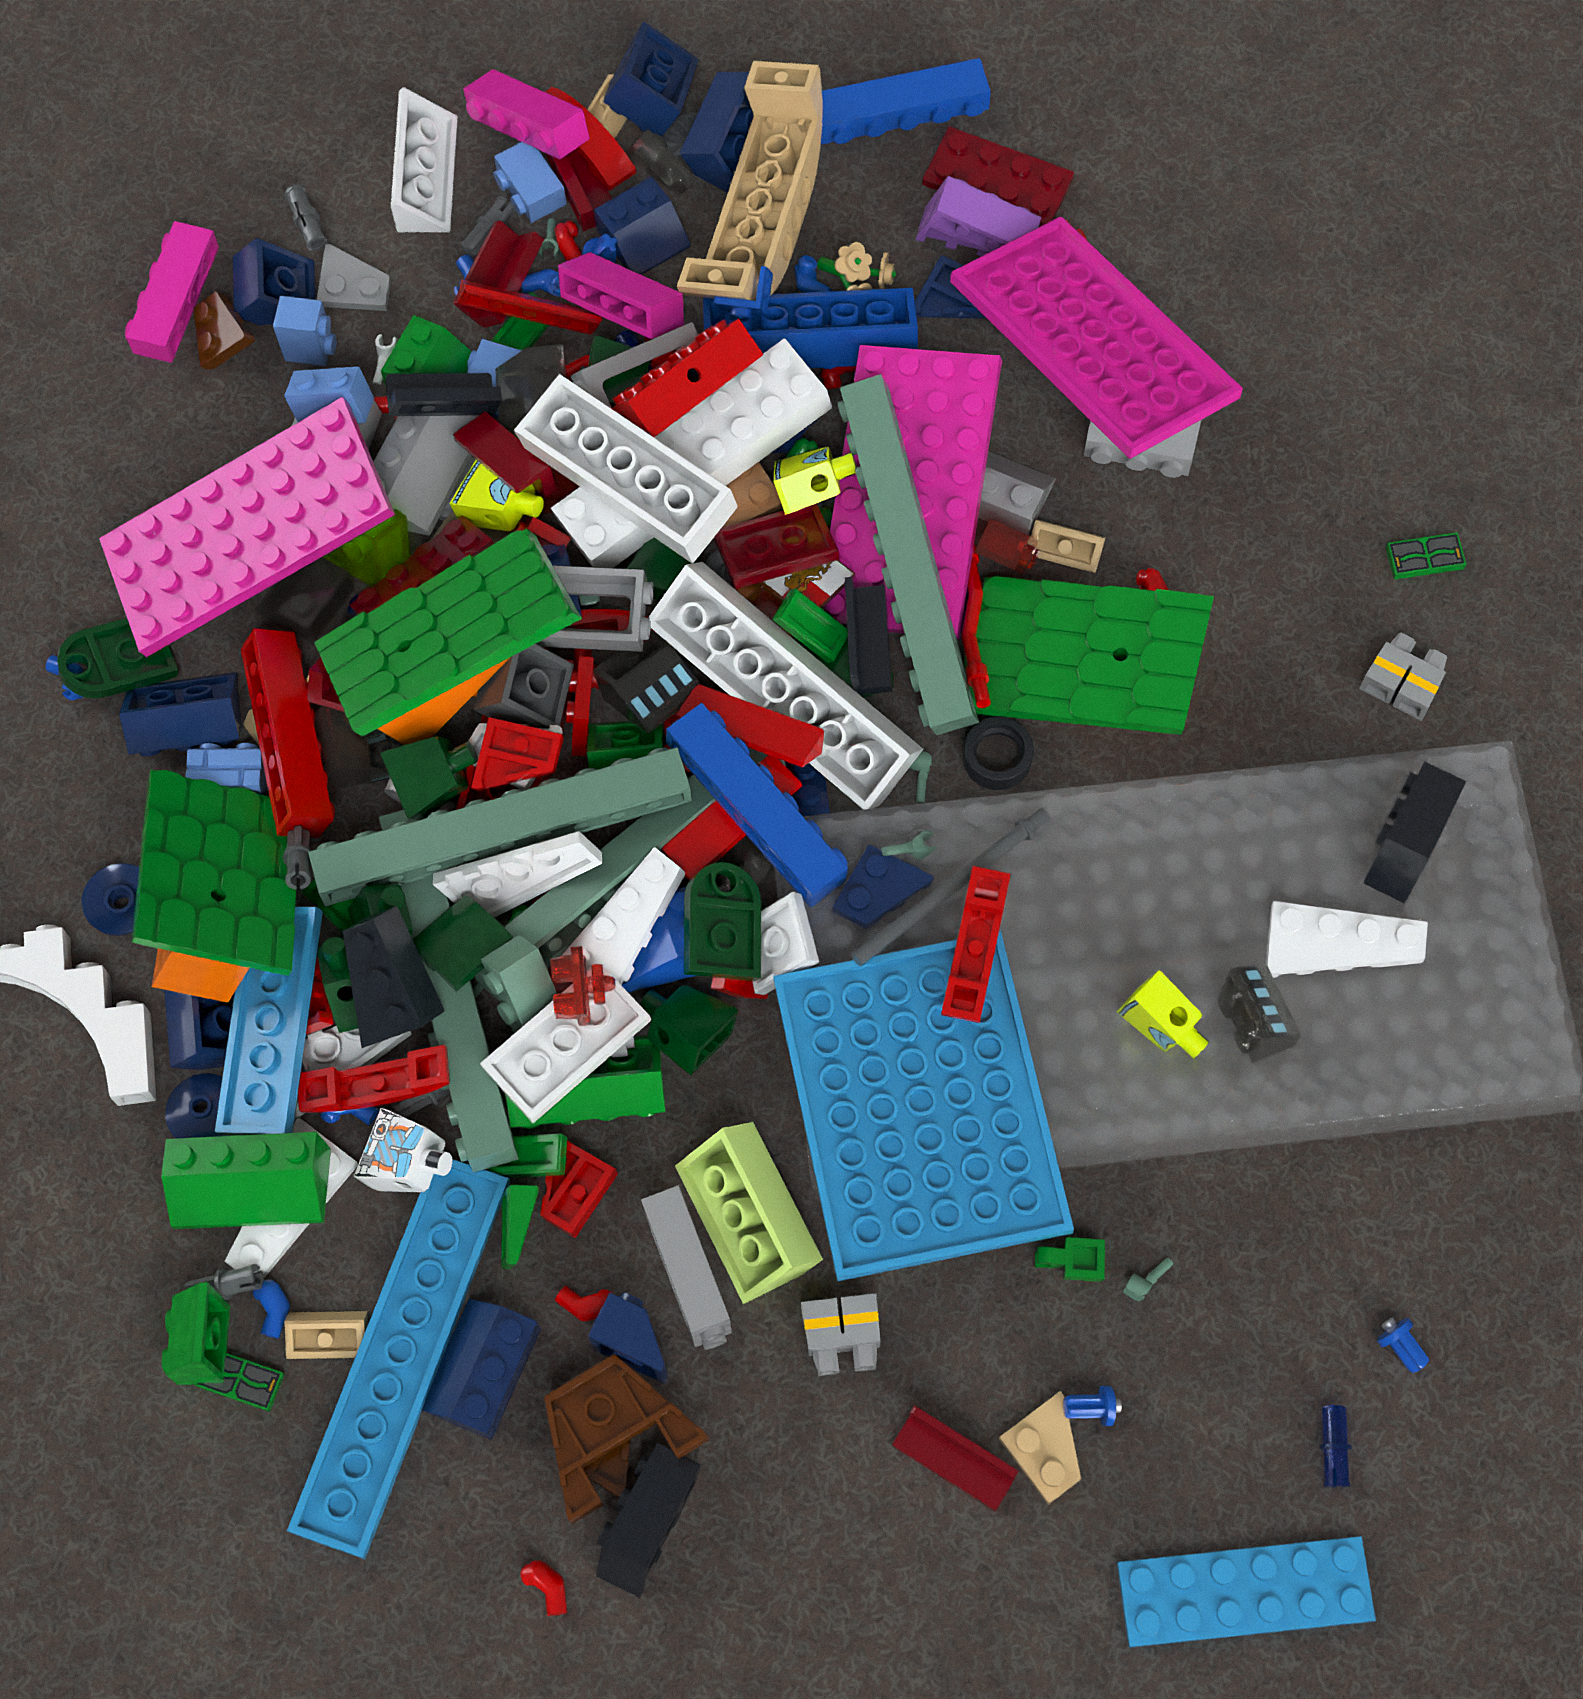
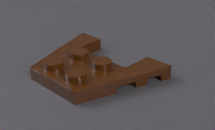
[544,1354,709,1524]

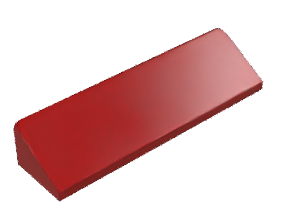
[457,279,602,335]
[675,685,824,767]
[662,755,803,881]

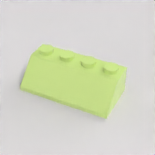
[675,1122,823,1304]

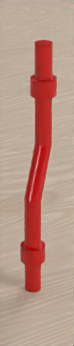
[961,545,991,708]

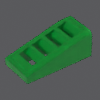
[501,1185,539,1269]

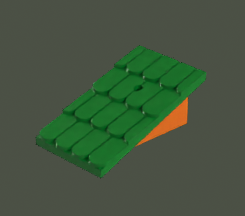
[314,529,582,745]
[963,576,1214,735]
[132,769,296,1003]

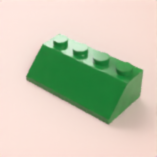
[506,1036,665,1128]
[161,1132,331,1229]

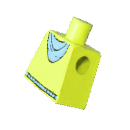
[773,447,857,515]
[449,460,544,531]
[1116,970,1210,1059]

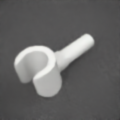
[373,334,397,385]

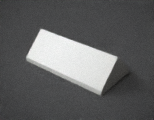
[391,87,457,232]

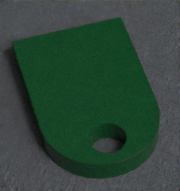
[57,618,178,698]
[684,862,761,981]

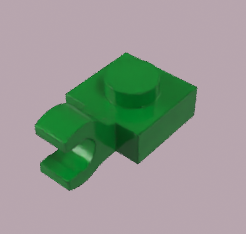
[1035,1237,1105,1282]

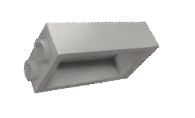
[570,322,698,408]
[536,566,653,652]
[641,1185,732,1350]

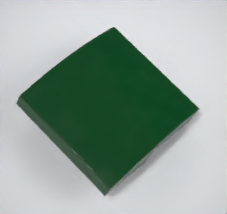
[412,895,513,992]

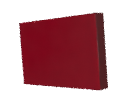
[713,503,840,590]

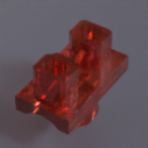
[550,946,616,1026]

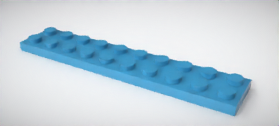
[287,1159,510,1560]

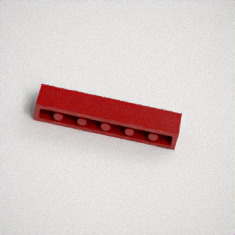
[241,628,335,838]

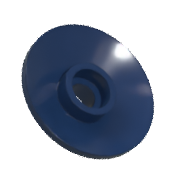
[81,863,139,936]
[165,1073,225,1138]

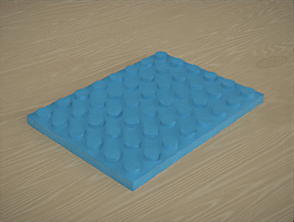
[773,931,1074,1281]

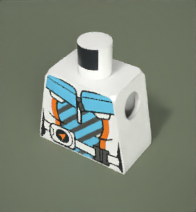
[354,1108,452,1192]

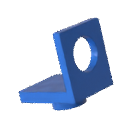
[713,266,773,319]

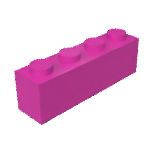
[463,69,590,159]
[125,221,219,363]
[558,252,684,339]

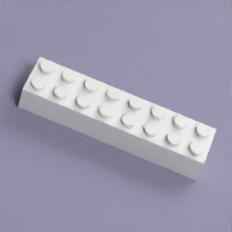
[551,338,832,568]
[648,562,923,812]

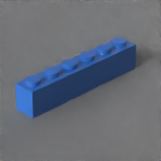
[821,58,991,144]
[666,703,848,908]

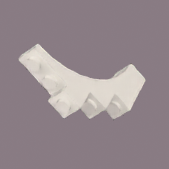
[0,925,156,1106]

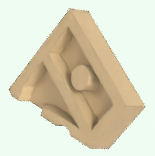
[999,1391,1081,1505]

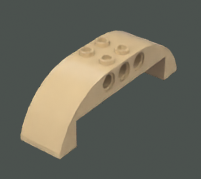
[677,61,822,301]

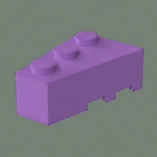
[915,176,1041,256]

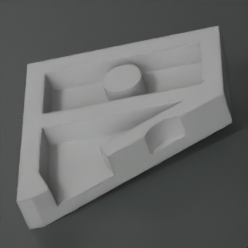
[317,244,391,311]

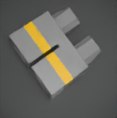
[1359,632,1447,721]
[801,1293,880,1376]

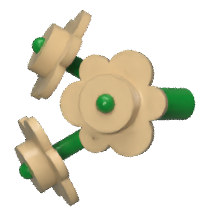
[817,242,896,291]

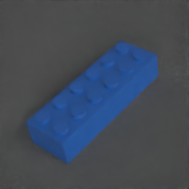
[703,288,918,369]

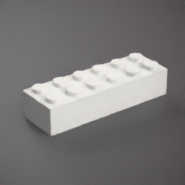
[514,374,738,564]

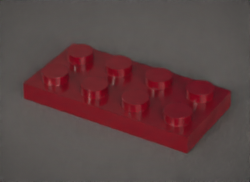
[922,126,1075,227]
[350,515,495,615]

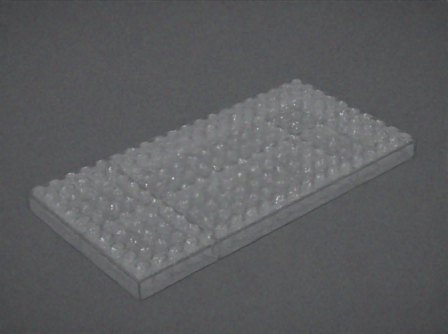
[773,740,1583,1196]

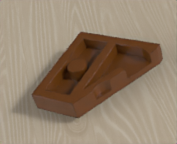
[193,292,255,370]

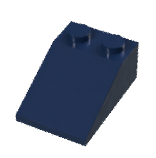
[603,21,699,140]

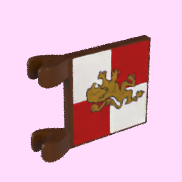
[737,560,855,640]

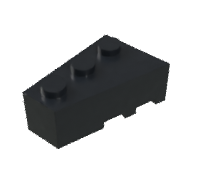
[1363,761,1467,904]
[343,905,445,1048]
[596,1443,701,1598]

